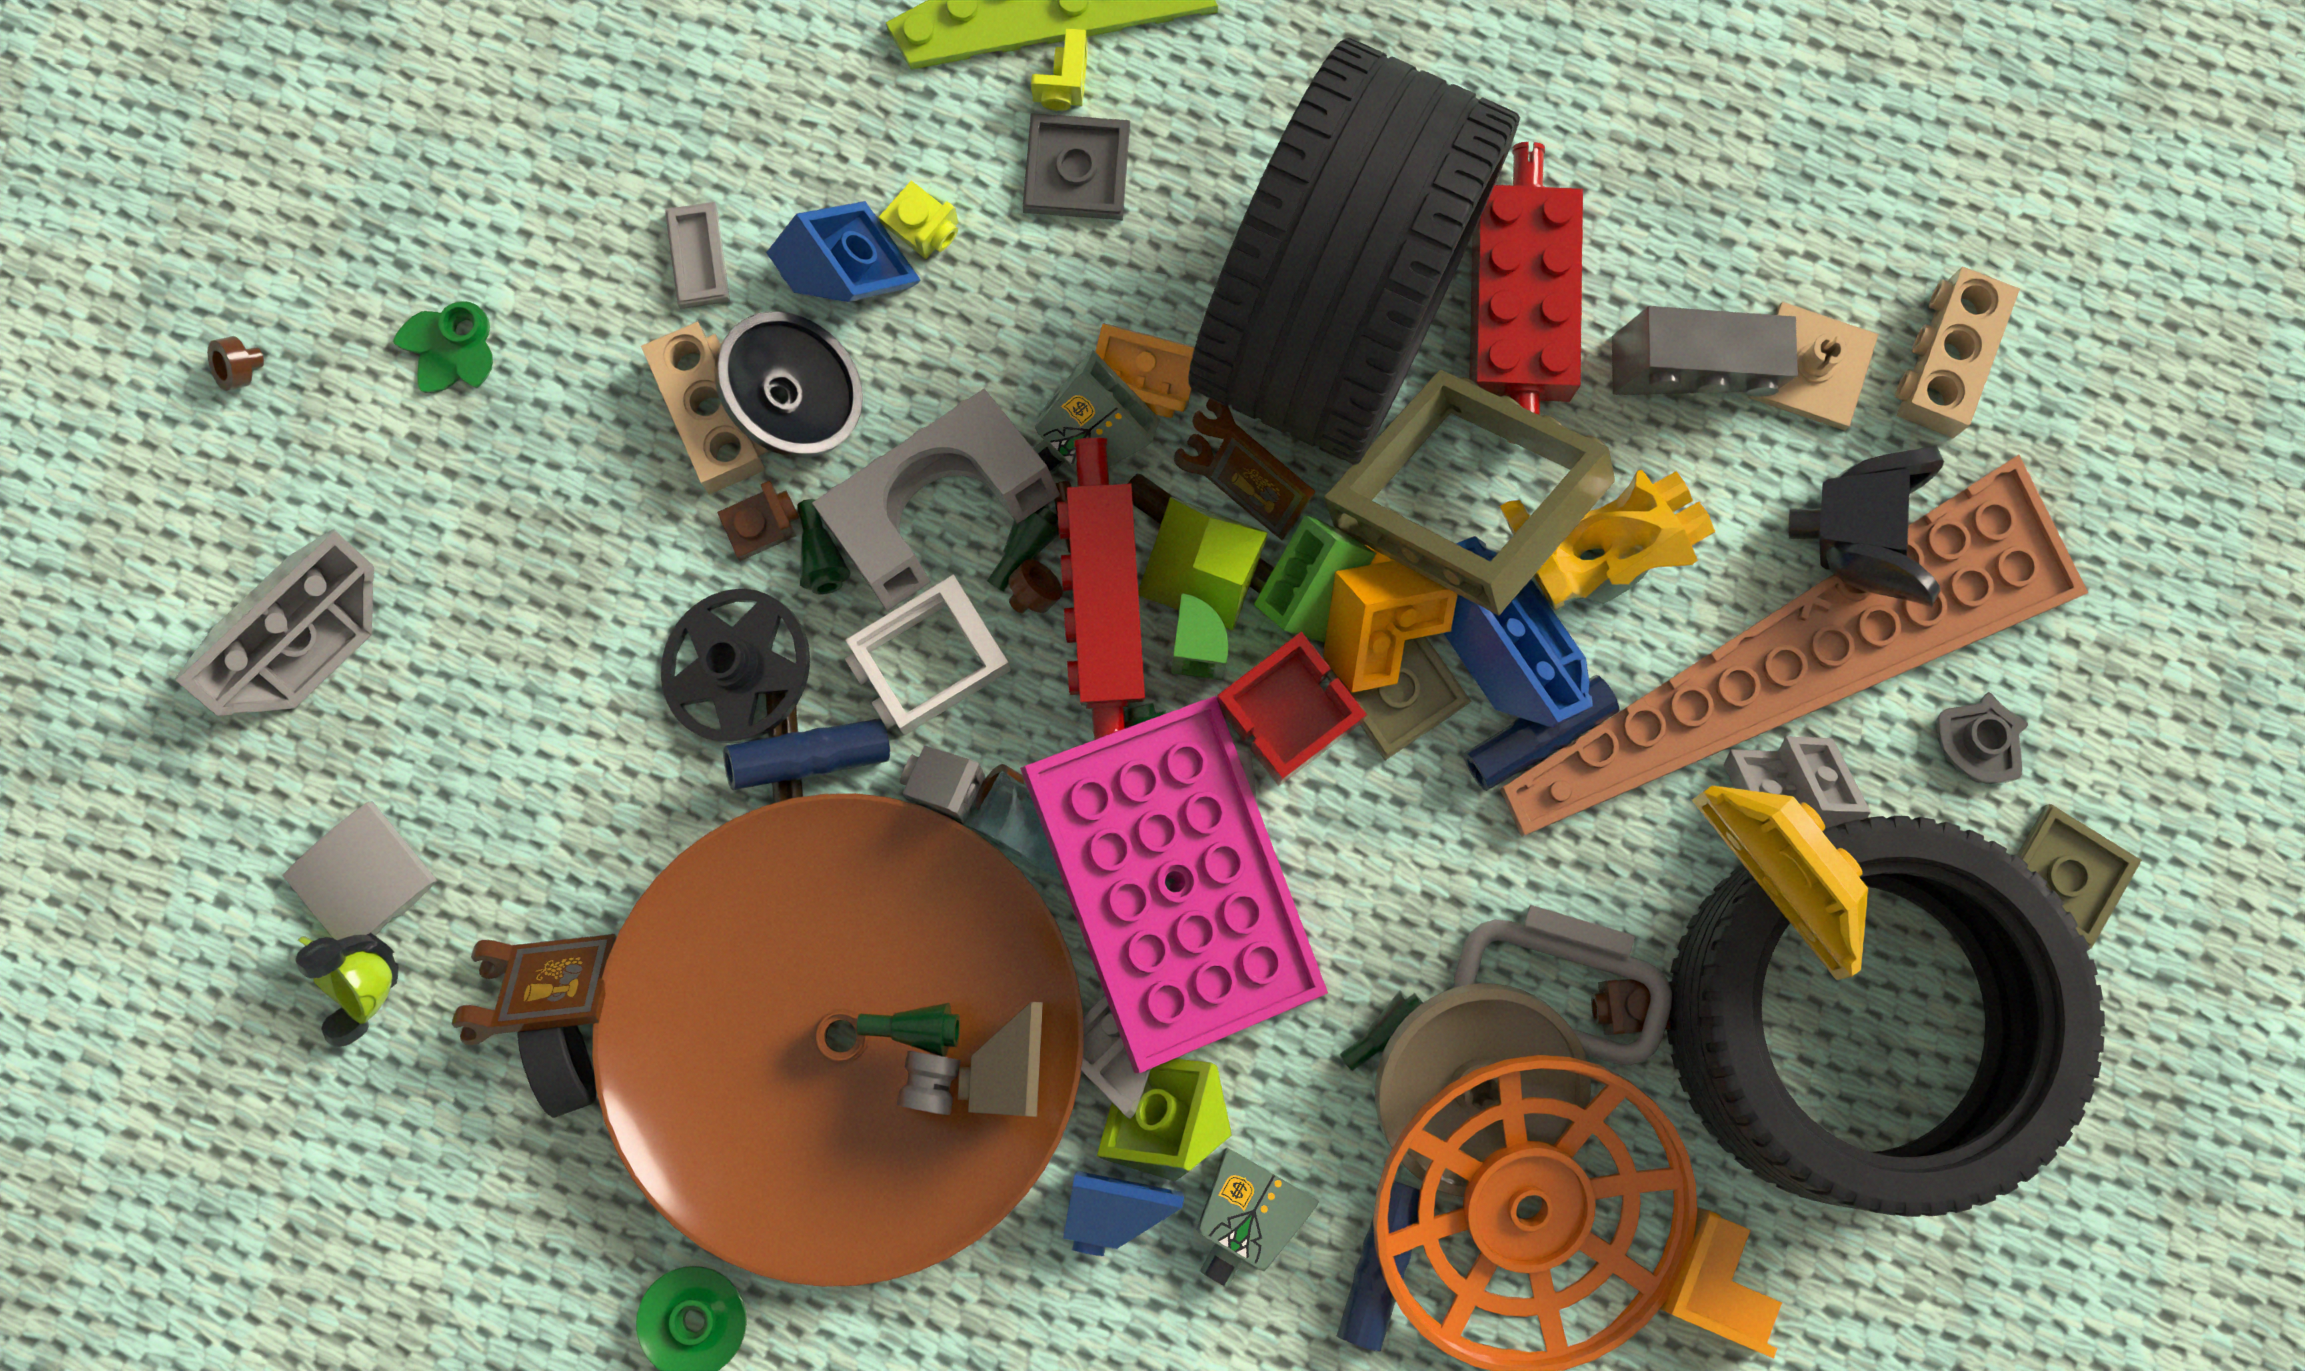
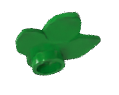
[393,301,493,393]

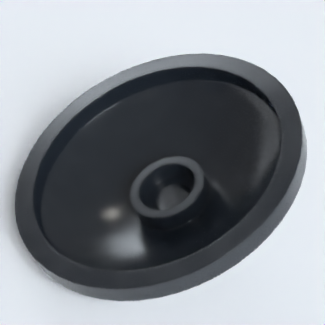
[714,311,863,458]

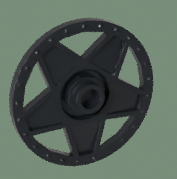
[661,589,810,743]

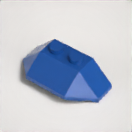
[1443,536,1593,728]

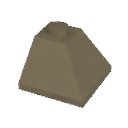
[958,1002,1043,1117]

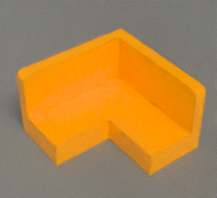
[1323,561,1457,693]
[1660,1208,1782,1359]

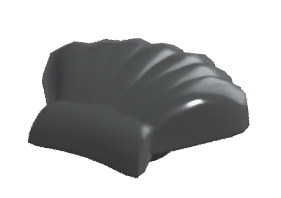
[1935,692,2028,784]

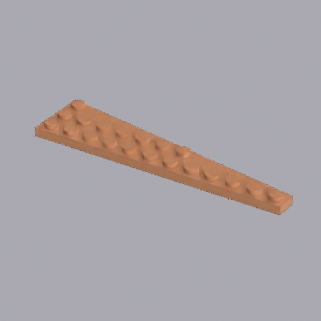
[1500,455,2088,837]

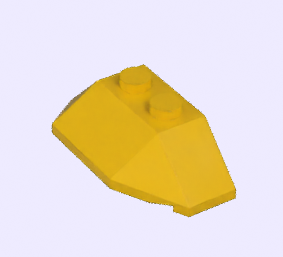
[1692,785,1868,980]

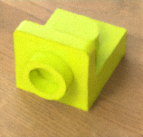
[1031,29,1088,111]
[879,180,958,259]

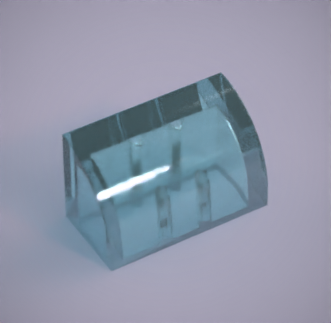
[970,771,1062,881]

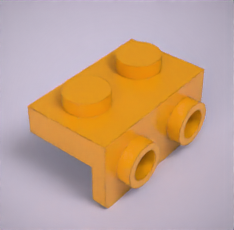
[1095,323,1194,418]

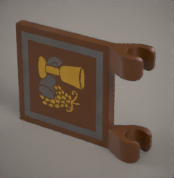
[1174,398,1316,541]
[452,934,617,1045]

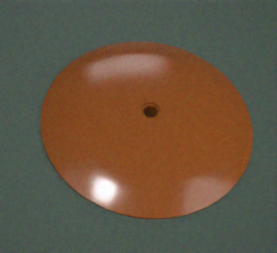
[592,793,1084,1287]

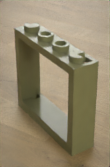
[1324,369,1615,616]

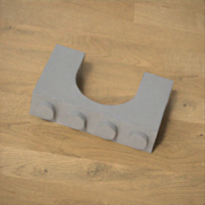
[812,388,1060,611]

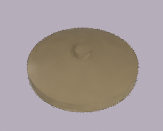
[1375,983,1591,1197]

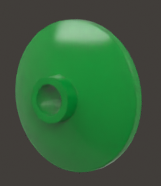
[636,1266,747,1371]

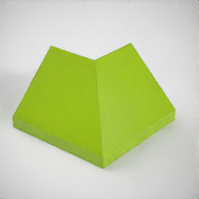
[1138,497,1269,630]
[1097,1059,1232,1182]

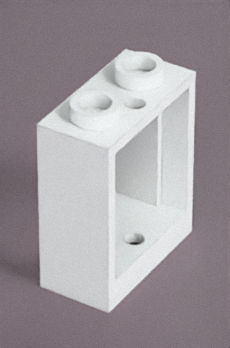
[845,575,1011,736]

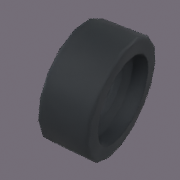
[517,1025,597,1118]

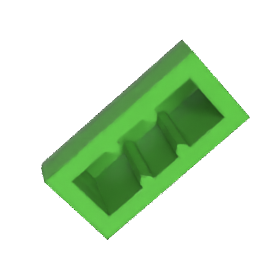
[1254,515,1376,642]
[1171,593,1228,680]

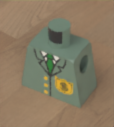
[1033,350,1160,473]
[1196,1147,1319,1288]

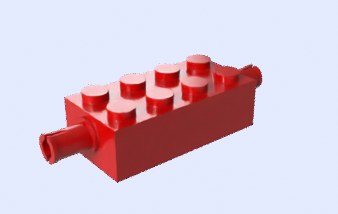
[1469,142,1583,444]
[1057,438,1145,740]

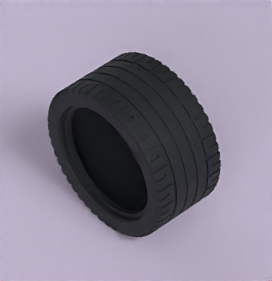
[1188,38,1520,465]
[1667,815,2105,1217]

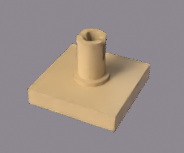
[1748,302,1879,431]

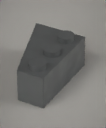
[1612,306,1798,397]

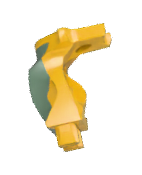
[1499,470,1715,611]

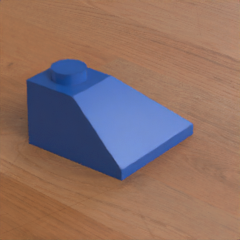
[766,201,921,302]
[1063,1171,1184,1256]

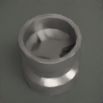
[897,1050,961,1115]

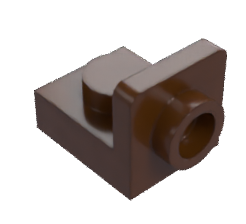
[717,480,799,561]
[1591,979,1671,1035]

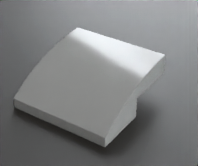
[1724,736,1871,829]
[282,801,438,940]

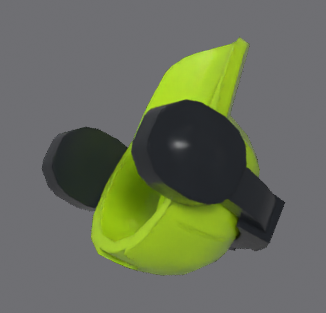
[295,932,399,1047]

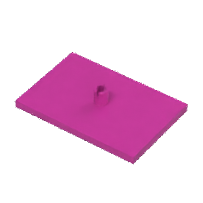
[1020,696,1328,1073]

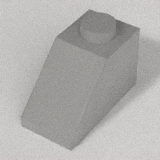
[900,745,985,824]

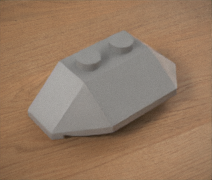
[175,529,374,716]

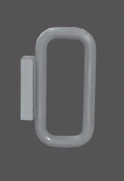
[1454,905,1672,1066]

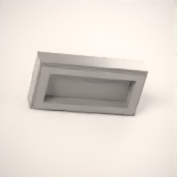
[665,202,730,309]

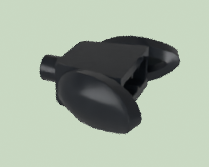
[1789,445,1944,607]

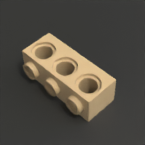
[1895,266,2020,438]
[641,321,768,495]

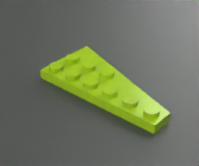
[886,0,1218,70]

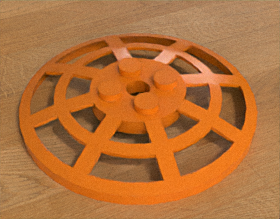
[1373,1055,1697,1371]

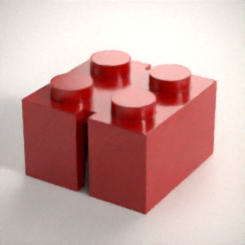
[1217,631,1367,786]

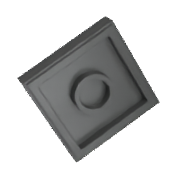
[1023,113,1130,220]

